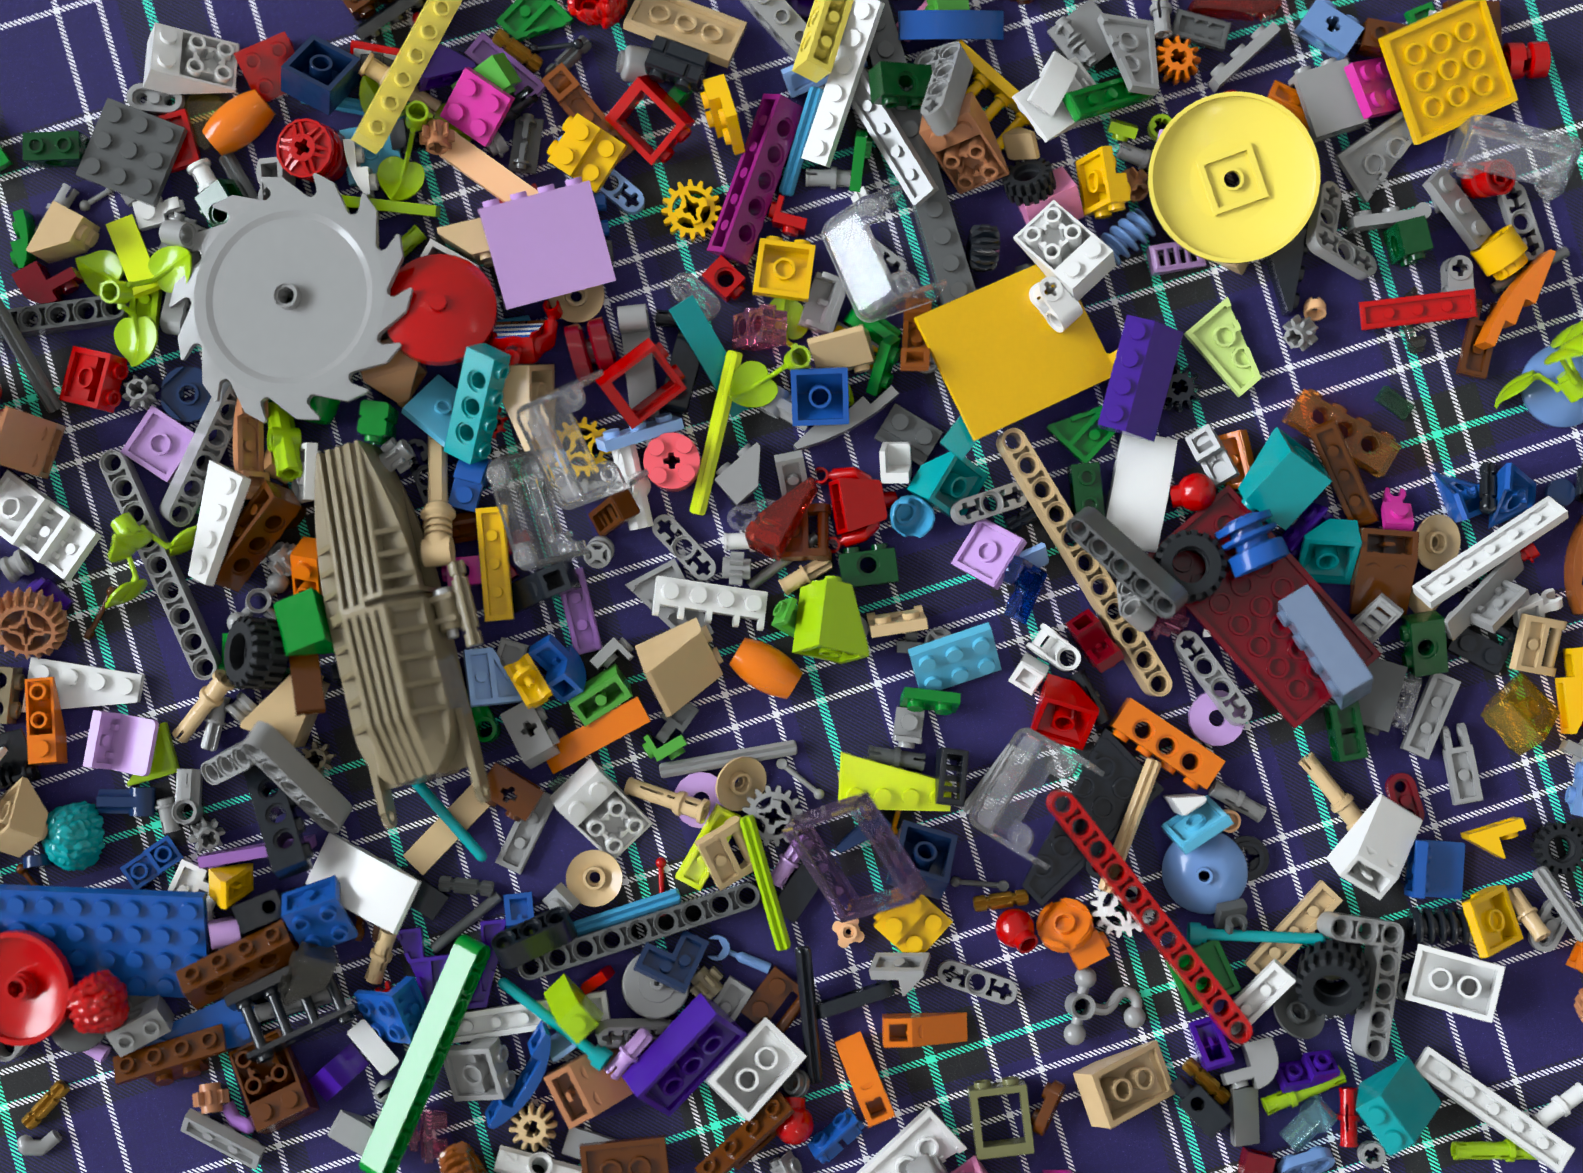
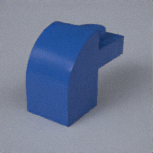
[448,458,494,513]
[528,634,586,704]

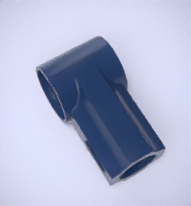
[96,787,156,816]

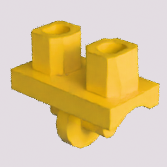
[503,653,553,709]

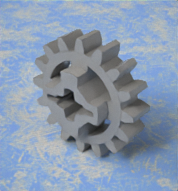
[742,785,803,847]

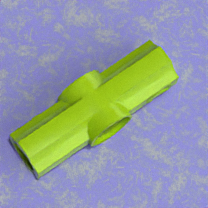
[267,401,303,481]

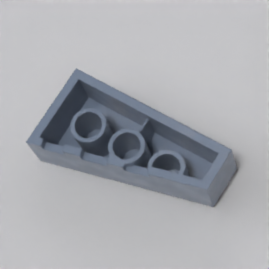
[1276,584,1373,710]

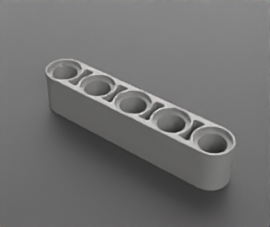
[241,721,353,833]

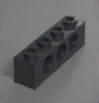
[243,765,314,881]

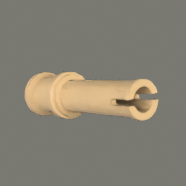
[358,52,442,116]
[172,669,235,743]
[1298,752,1364,832]
[624,777,710,824]

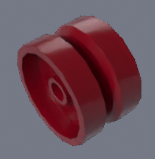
[564,316,617,387]

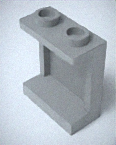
[1288,57,1369,143]

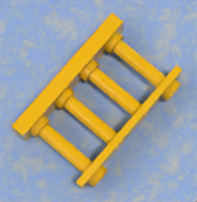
[959,40,1034,150]

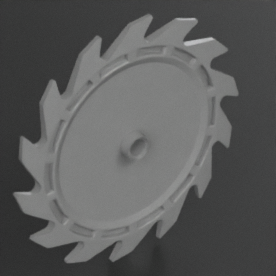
[169,173,414,424]

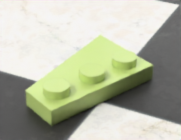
[1184,297,1261,397]

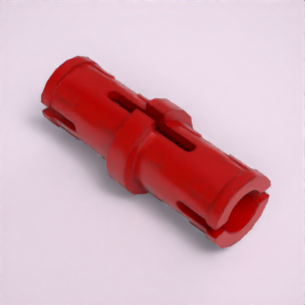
[1337,1087,1360,1147]

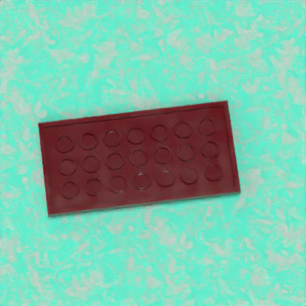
[1147,484,1382,729]

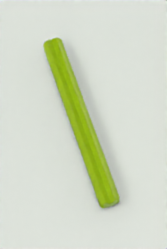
[740,815,791,951]

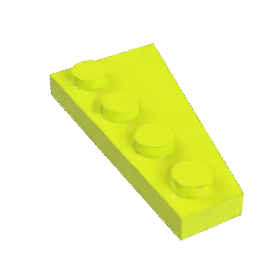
[838,751,952,811]

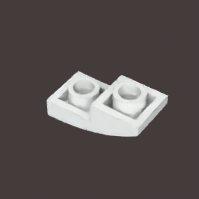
[1027,51,1078,116]
[343,139,378,198]

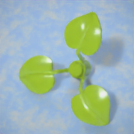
[359,75,473,201]
[75,246,192,367]
[729,298,854,408]
[1495,320,1583,409]
[105,513,197,609]

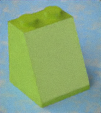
[792,576,869,664]

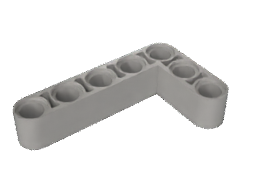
[1317,911,1404,1061]

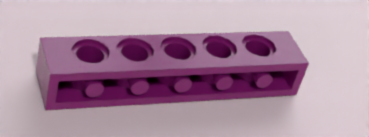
[707,94,803,265]

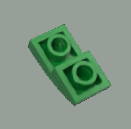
[10,209,37,269]

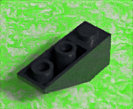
[1264,228,1309,316]
[511,561,582,614]

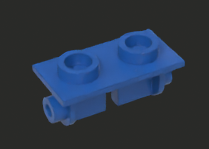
[807,1107,865,1164]

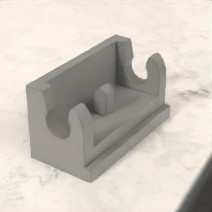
[798,271,850,335]

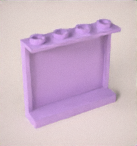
[477,177,616,310]

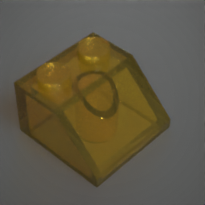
[1480,671,1560,756]

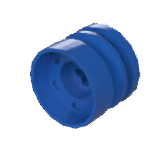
[1214,509,1290,578]

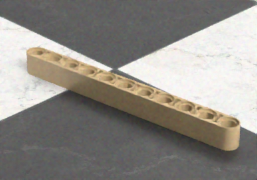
[996,428,1172,696]

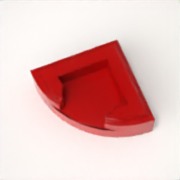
[580,965,616,995]

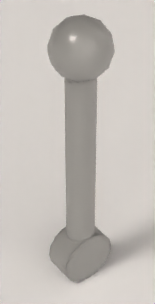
[79,189,113,211]
[776,758,825,800]

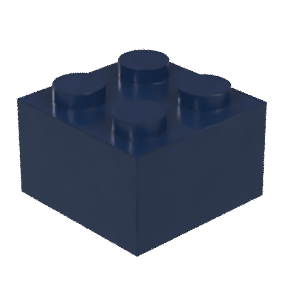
[281,34,361,116]
[886,820,958,900]

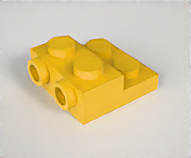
[700,74,745,155]
[547,113,628,193]
[1075,145,1131,219]
[752,236,816,302]
[1461,884,1524,958]
[873,888,953,953]

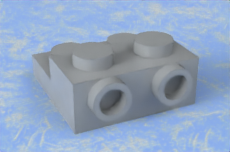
[443,1037,516,1102]

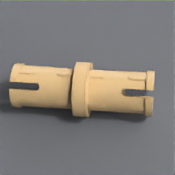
[364,927,397,984]

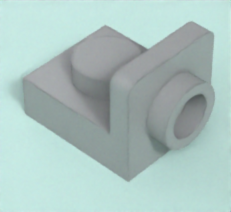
[590,637,635,669]
[892,706,925,749]

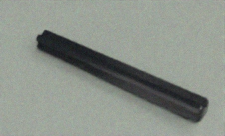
[795,946,823,1084]

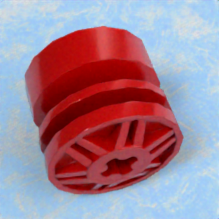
[276,118,348,183]

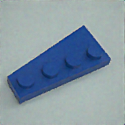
[146,999,262,1049]

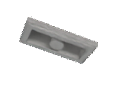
[1229,1085,1260,1147]

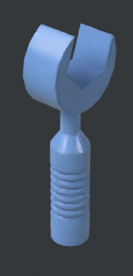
[708,934,771,974]

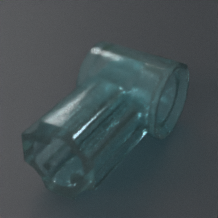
[1279,1095,1338,1153]

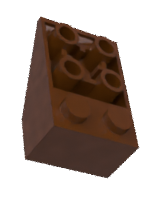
[1349,528,1419,618]
[228,1028,320,1134]

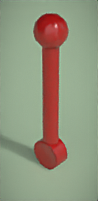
[655,857,667,917]

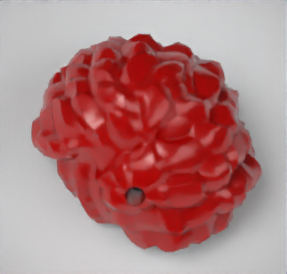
[567,0,628,29]
[66,969,130,1034]

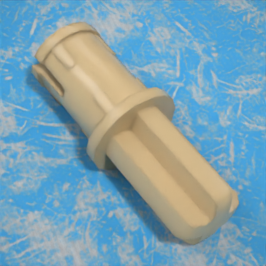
[778,560,833,596]
[1508,887,1551,942]

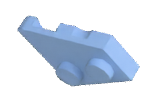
[463,647,523,707]

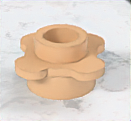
[832,915,865,948]

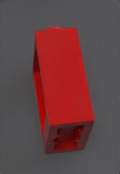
[604,75,696,166]
[594,338,687,429]

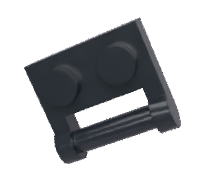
[1447,625,1518,675]

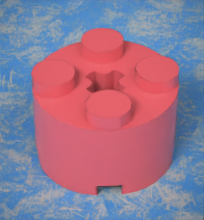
[643,432,701,492]

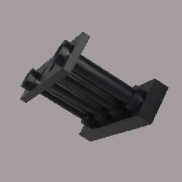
[223,947,361,1064]

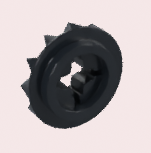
[1233,836,1269,881]

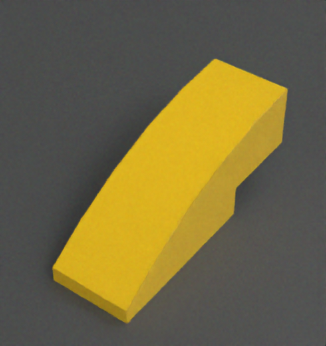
[1555,647,1583,734]

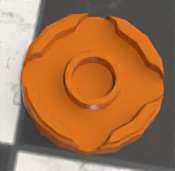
[1036,898,1094,953]

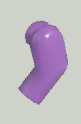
[222,1100,256,1135]

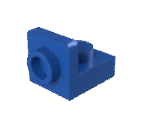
[503,892,534,929]

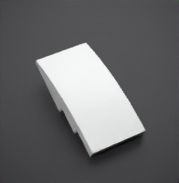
[1105,434,1178,553]
[0,470,102,582]
[305,832,421,934]

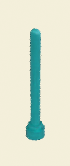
[411,782,487,862]
[1187,922,1326,945]
[498,977,613,1072]

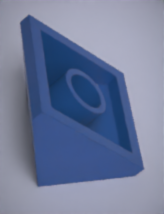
[790,367,849,426]

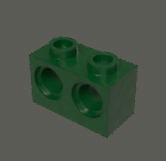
[1322,701,1368,762]

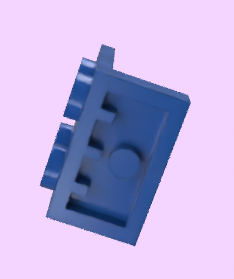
[1404,839,1465,899]
[281,875,358,955]
[354,976,427,1044]

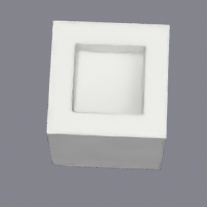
[879,442,912,484]

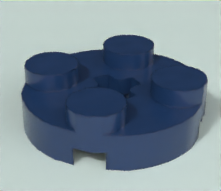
[160,367,211,424]

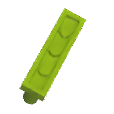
[341,195,441,218]

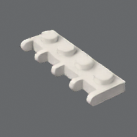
[652,576,768,631]

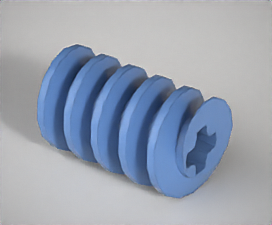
[1101,208,1156,265]

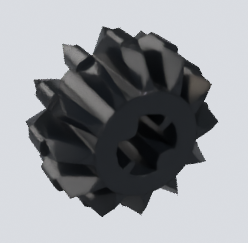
[966,224,1001,272]
[1165,365,1202,413]

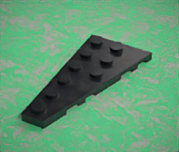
[1021,728,1164,906]

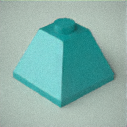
[907,452,989,518]
[1298,519,1362,585]

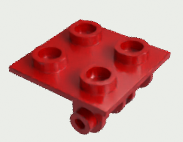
[233,31,295,102]

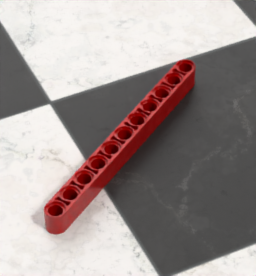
[1046,789,1253,1044]

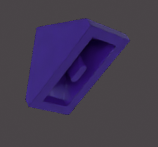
[417,44,476,92]
[1188,1017,1235,1071]
[309,1042,370,1102]

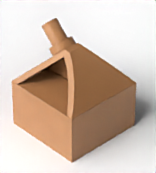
[361,338,428,408]

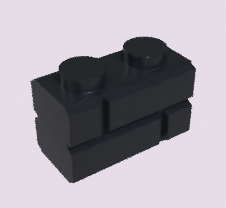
[644,35,710,93]

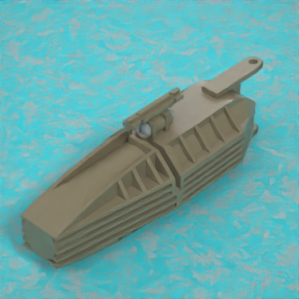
[315,440,491,830]

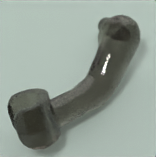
[1401,287,1426,354]

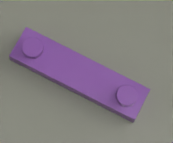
[197,834,317,869]

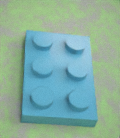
[907,622,1002,691]

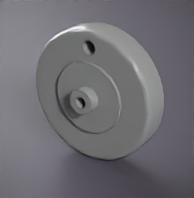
[622,951,690,1019]

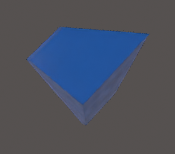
[1488,463,1537,529]
[1432,472,1482,523]

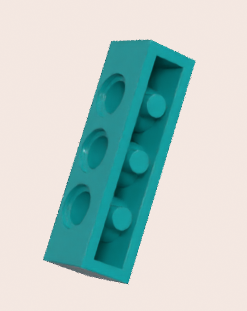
[444,343,511,465]

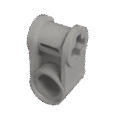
[1440,255,1476,293]

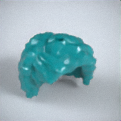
[41,801,105,871]

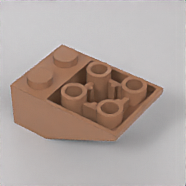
[919,92,1010,194]
[0,406,66,479]
[544,1034,633,1129]

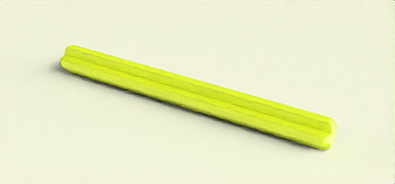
[689,350,743,515]

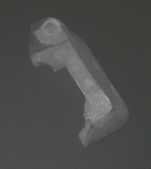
[487,446,589,571]

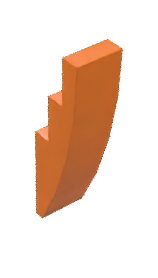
[1474,249,1556,350]
[546,696,651,774]

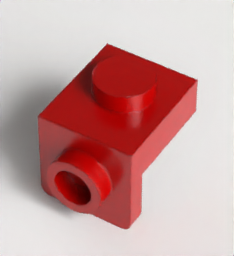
[768,195,807,237]

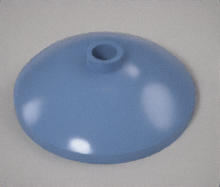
[1520,345,1583,428]
[1162,832,1248,914]

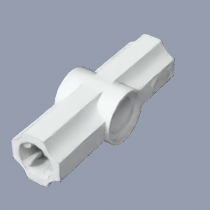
[612,444,654,531]
[493,1145,582,1173]

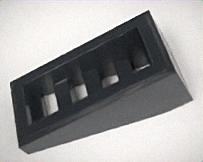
[935,747,969,808]

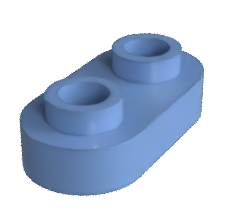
[1277,1146,1335,1173]

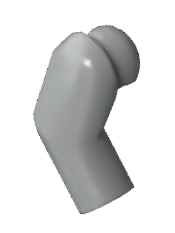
[17,1129,62,1156]

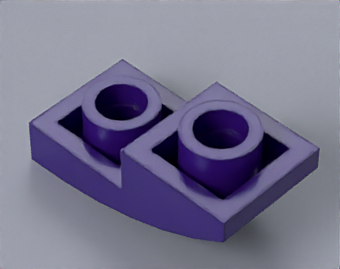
[1275,1050,1341,1093]

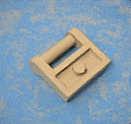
[866,605,928,638]
[1509,613,1567,677]
[694,816,753,891]

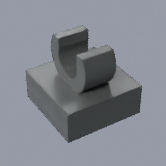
[896,631,925,653]
[1213,898,1248,935]

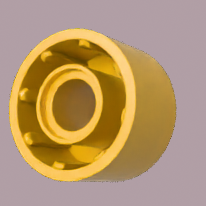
[1470,224,1528,281]

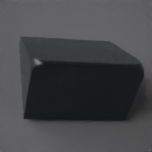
[390,118,426,151]

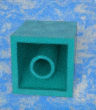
[1238,427,1332,530]
[1356,1055,1441,1157]

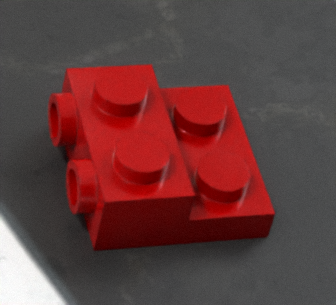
[59,346,129,413]

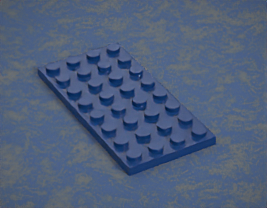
[0,884,210,998]

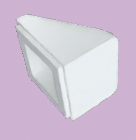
[1008,653,1049,696]

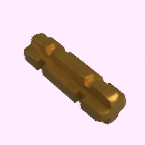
[492,29,543,72]
[973,889,1029,912]
[1182,1057,1231,1105]
[22,1080,70,1130]

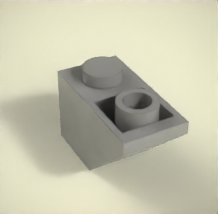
[714,442,761,507]

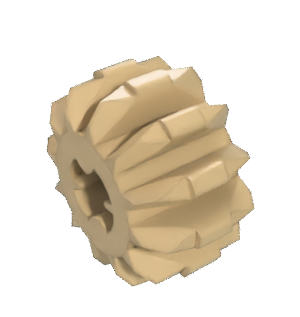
[509,1101,558,1152]

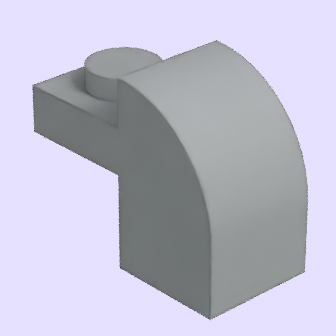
[1220,1036,1278,1090]

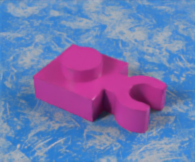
[1380,487,1414,531]

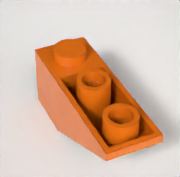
[290,536,323,596]
[24,677,68,766]
[882,1012,967,1048]
[834,1031,895,1127]

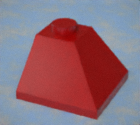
[1029,674,1100,750]

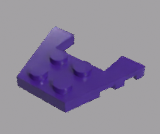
[396,918,506,1009]

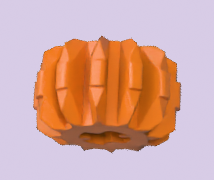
[1156,35,1201,85]

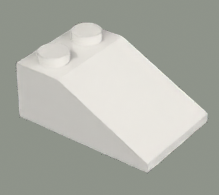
[1405,944,1505,1023]
[704,1017,807,1121]

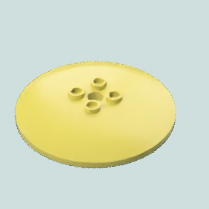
[1148,92,1320,264]

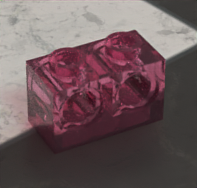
[732,304,787,351]

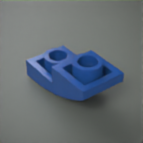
[120,835,184,890]

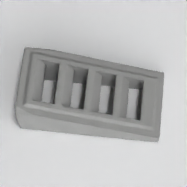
[1351,593,1404,644]

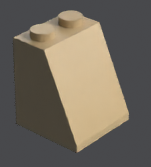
[635,618,724,717]
[240,674,330,748]

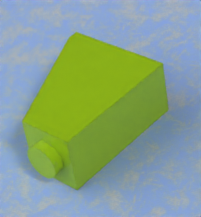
[543,973,604,1044]

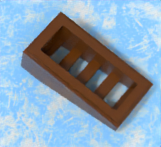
[588,489,640,536]

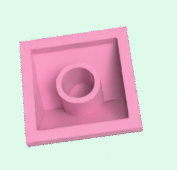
[1018,166,1085,225]

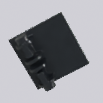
[0,728,42,789]

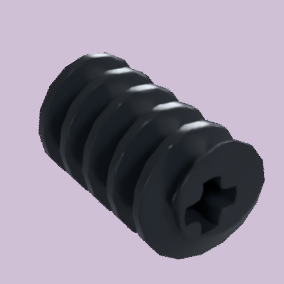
[1406,907,1471,945]

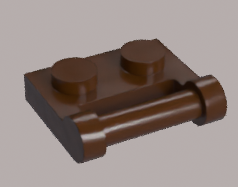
[780,503,832,562]
[741,965,800,1036]

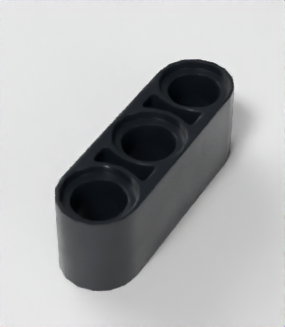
[660,330,701,415]
[491,907,577,969]

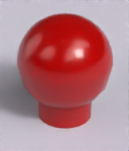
[1170,473,1216,511]
[995,908,1038,954]
[775,1097,814,1145]

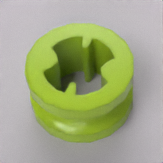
[1147,114,1172,141]

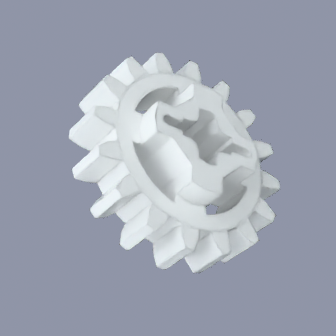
[1090,886,1153,938]

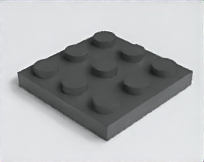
[75,98,188,208]

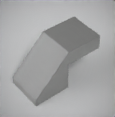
[327,1109,374,1156]

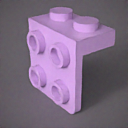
[83,710,159,776]

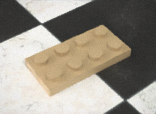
[623,0,747,68]

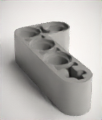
[914,42,973,136]
[159,220,206,335]
[617,304,660,417]

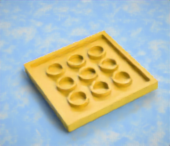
[1378,0,1518,145]

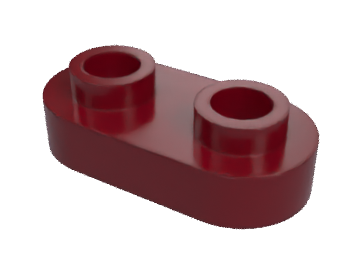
[1385,773,1425,820]

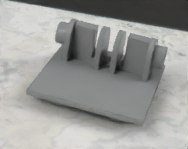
[1047,0,1111,71]

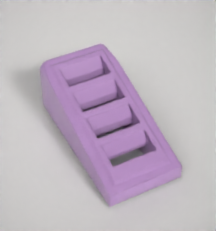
[1146,242,1206,277]

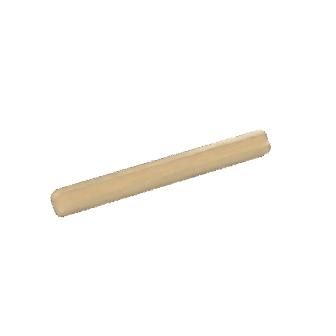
[1098,758,1161,893]

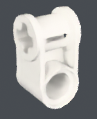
[1029,276,1083,333]
[1026,623,1081,672]

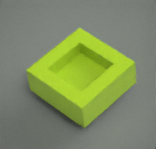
[1107,118,1138,142]

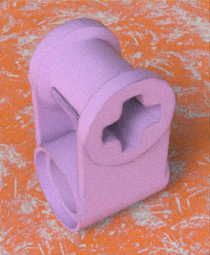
[208,916,241,950]

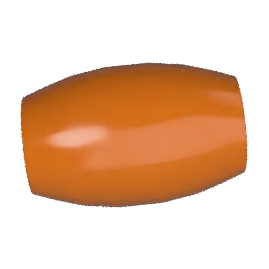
[202,89,275,156]
[729,638,803,699]

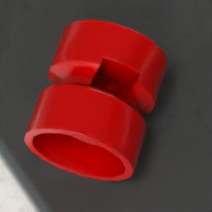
[1503,41,1551,79]
[1461,158,1516,199]

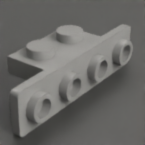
[1444,551,1530,641]

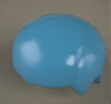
[889,495,935,538]

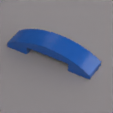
[898,10,1004,40]
[485,1020,551,1129]

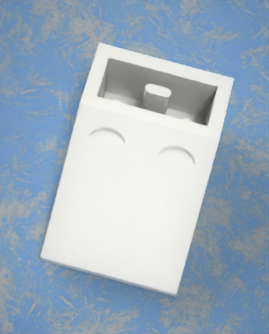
[143,22,239,94]
[1012,56,1096,143]
[1013,200,1116,301]
[550,758,653,859]
[1327,794,1423,900]

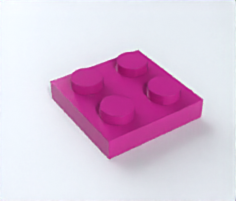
[1343,57,1402,119]
[440,67,515,147]

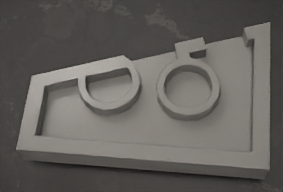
[1097,13,1159,96]
[1334,110,1413,203]
[625,558,714,635]

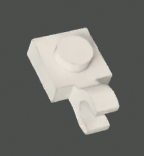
[132,196,186,231]
[1513,588,1563,628]

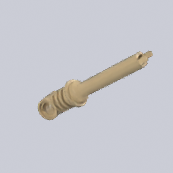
[420,435,456,567]

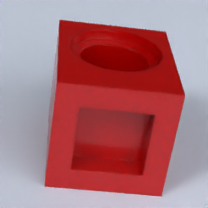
[702,255,746,303]

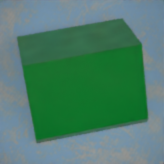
[273,588,335,656]

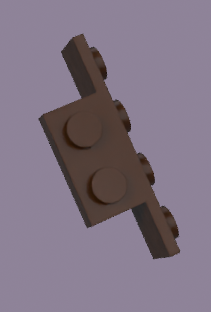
[112,1024,228,1086]
[695,1091,795,1173]

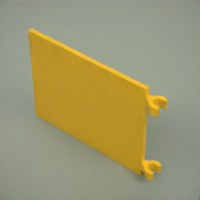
[914,264,1117,441]

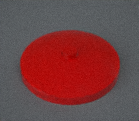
[386,254,497,366]
[0,930,74,1046]

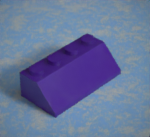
[1098,315,1183,442]
[622,993,748,1117]

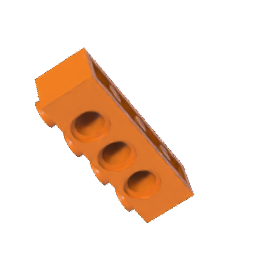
[1108,698,1226,791]

